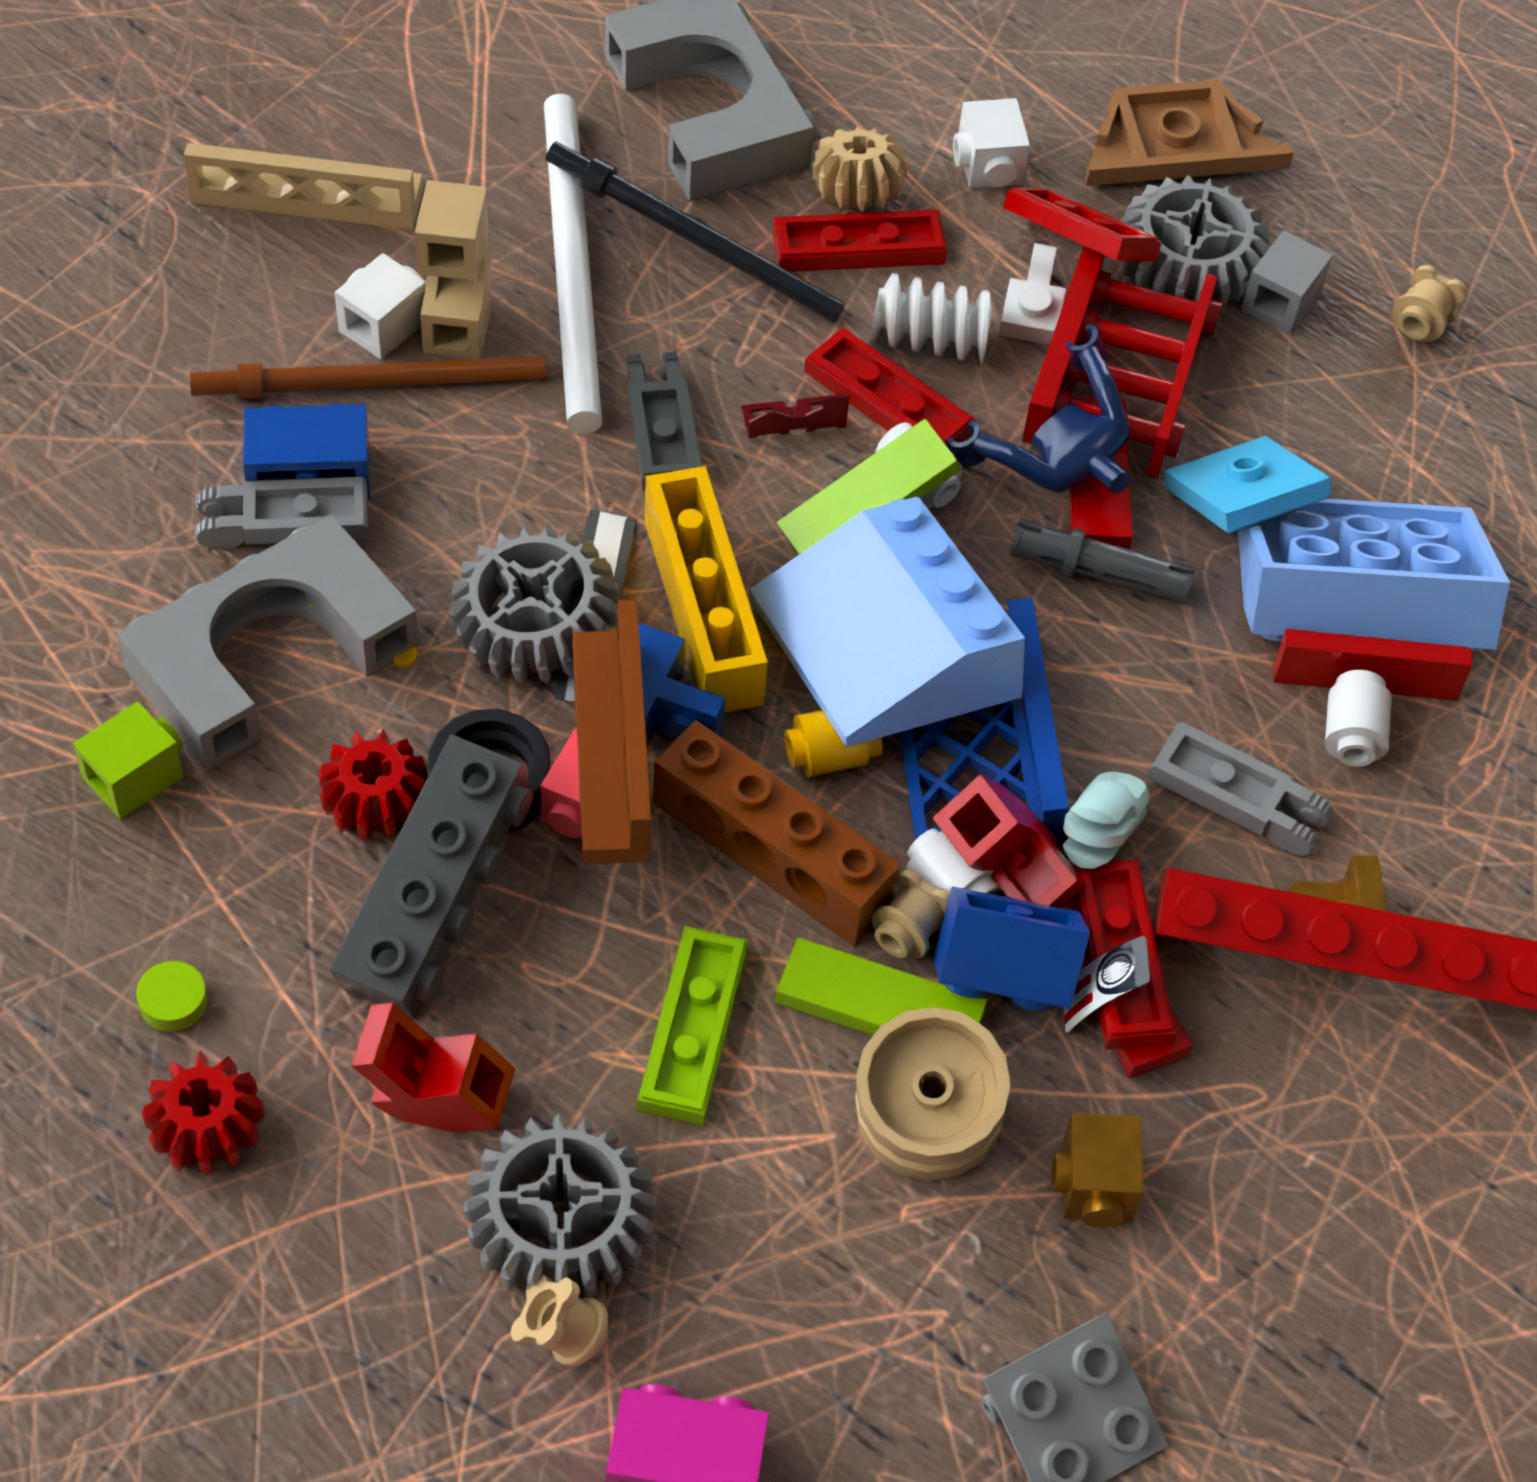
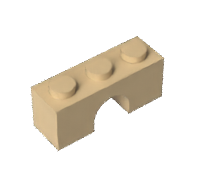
[415,180,491,359]

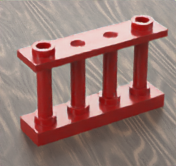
[1022,246,1222,478]

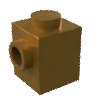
[1051,1112,1144,1228]

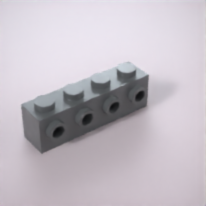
[329,734,533,1019]

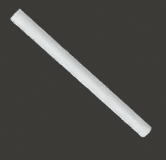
[544,94,602,434]

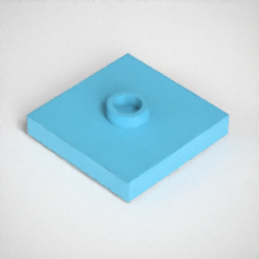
[1164,436,1331,533]

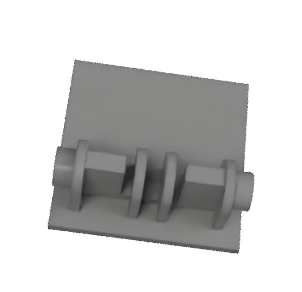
[980,1313,1169,1482]

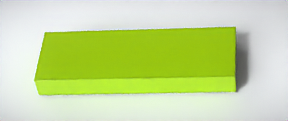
[776,419,962,555]
[637,926,749,1126]
[775,937,988,1035]

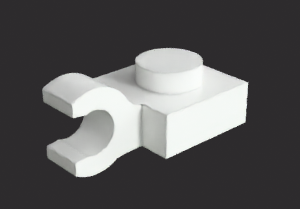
[998,243,1066,345]

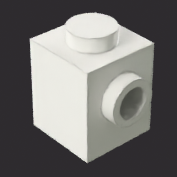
[953,98,1030,189]
[335,253,426,360]

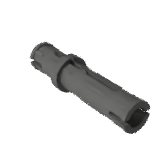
[1009,518,1195,604]

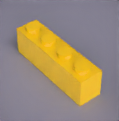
[645,466,768,713]

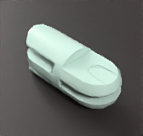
[1063,771,1149,869]

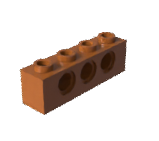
[653,720,901,947]

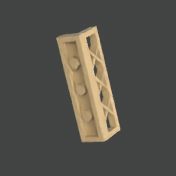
[184,143,423,230]

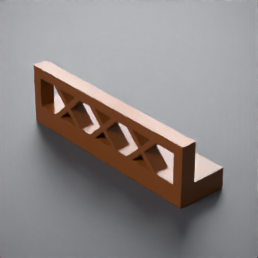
[572,600,651,864]

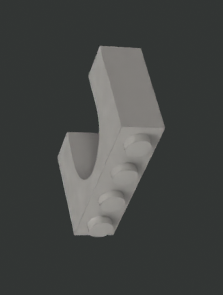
[605,0,817,201]
[116,514,419,771]

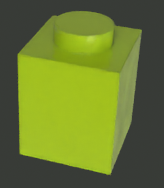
[73,701,184,820]

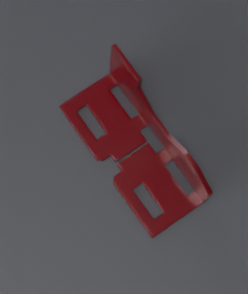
[741,394,850,438]

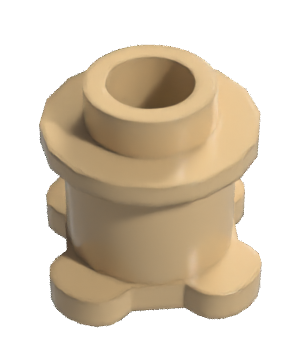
[1392,265,1467,342]
[871,869,950,959]
[511,1275,608,1367]

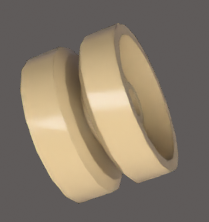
[855,1007,1011,1181]

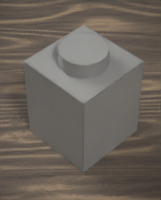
[1241,231,1333,335]

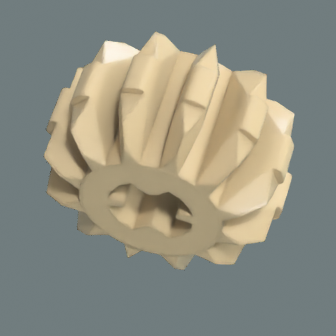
[812,126,907,213]

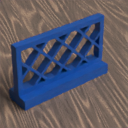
[900,598,1069,843]

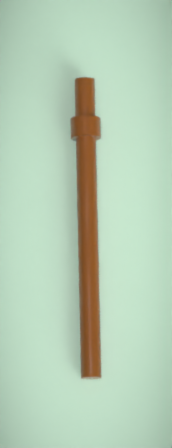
[190,356,547,400]

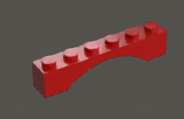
[1152,868,1537,1011]

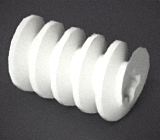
[869,273,993,364]

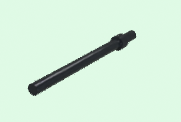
[546,141,845,323]

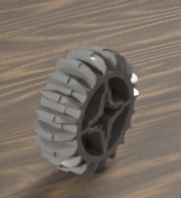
[1121,175,1270,311]
[450,524,620,686]
[464,1113,656,1298]

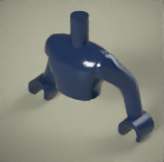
[947,324,1131,493]

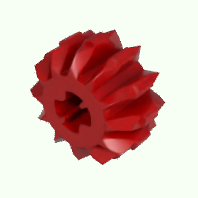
[318,729,428,843]
[142,1051,265,1176]

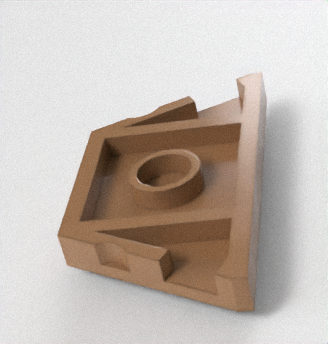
[1085,80,1294,186]

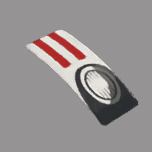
[1064,936,1150,1033]

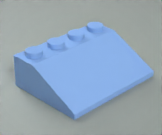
[749,496,1025,747]
[1238,498,1510,652]

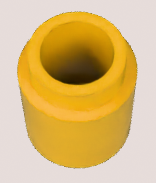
[784,710,883,778]

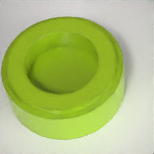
[136,961,208,1032]

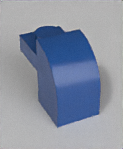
[639,623,725,747]

